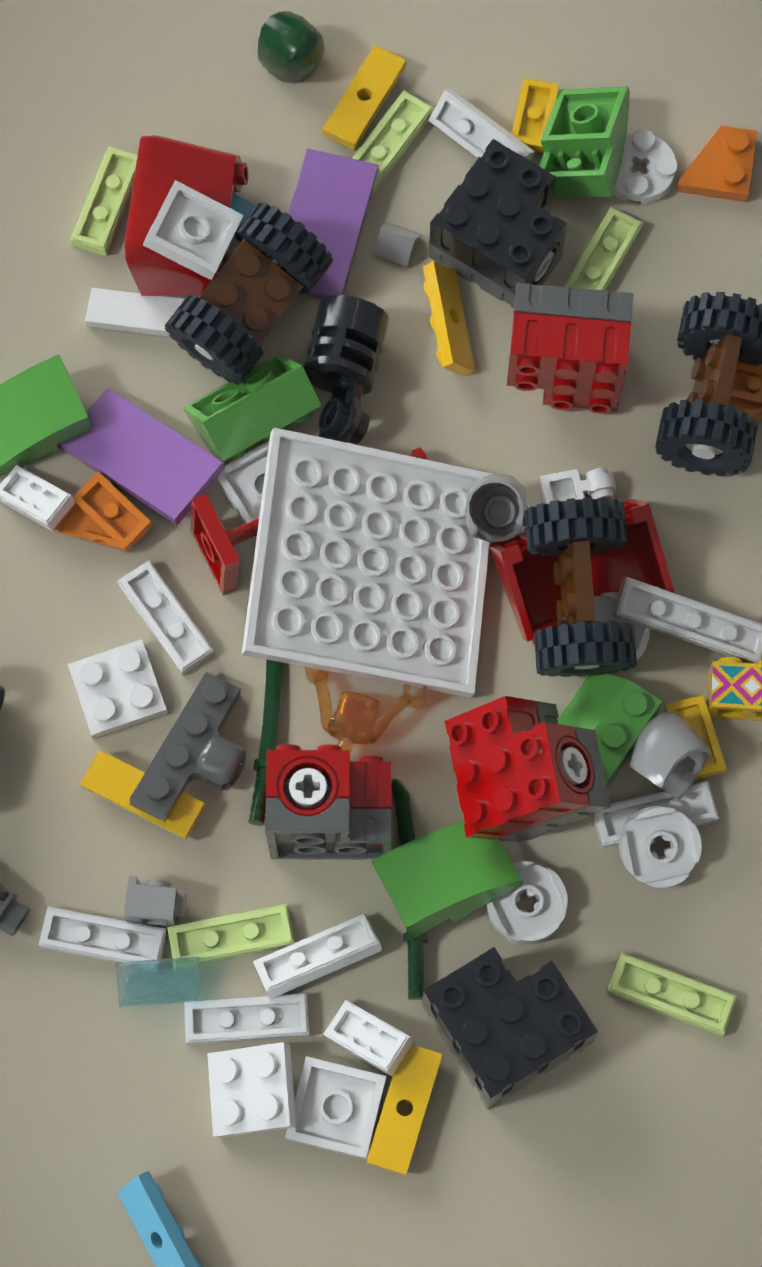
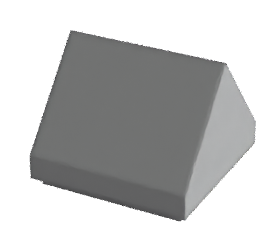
[373,223,421,268]

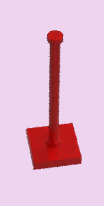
[190,447,428,595]

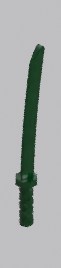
[248,659,282,826]
[392,778,428,1000]

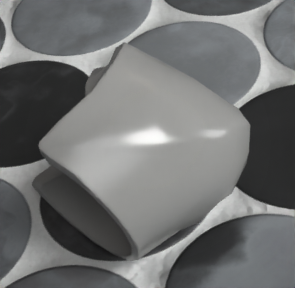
[465,474,528,542]
[629,712,711,800]

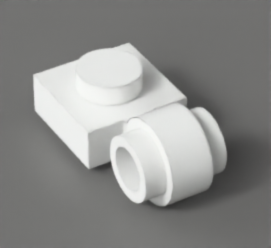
[540,468,617,504]

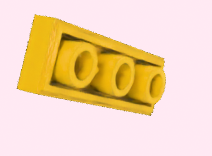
[322,45,406,151]
[423,261,476,376]
[80,750,205,840]
[366,1044,443,1176]

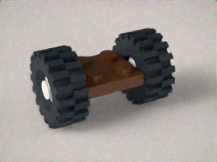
[164,202,333,385]
[655,292,762,476]
[525,497,637,677]

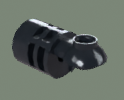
[303,295,389,445]

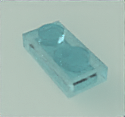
[116,956,202,1007]

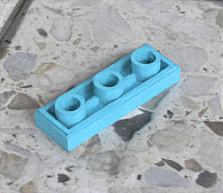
[117,1171,202,1267]

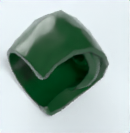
[257,11,325,83]

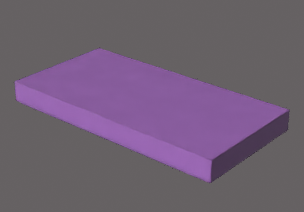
[288,148,378,299]
[60,388,225,525]

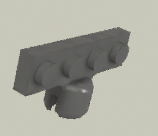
[130,672,246,822]

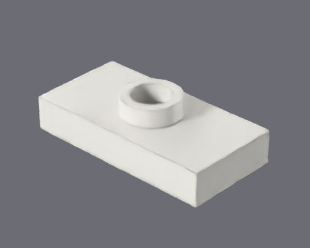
[0,465,75,531]
[323,1000,414,1076]

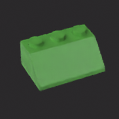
[183,353,322,462]
[558,673,662,788]

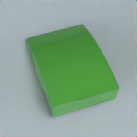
[539,86,630,199]
[0,354,92,476]
[371,821,524,938]

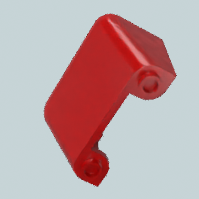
[125,135,249,296]
[489,499,675,644]

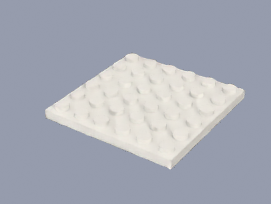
[242,427,492,698]

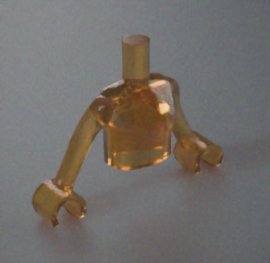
[305,667,427,756]

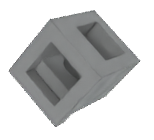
[124,876,187,927]

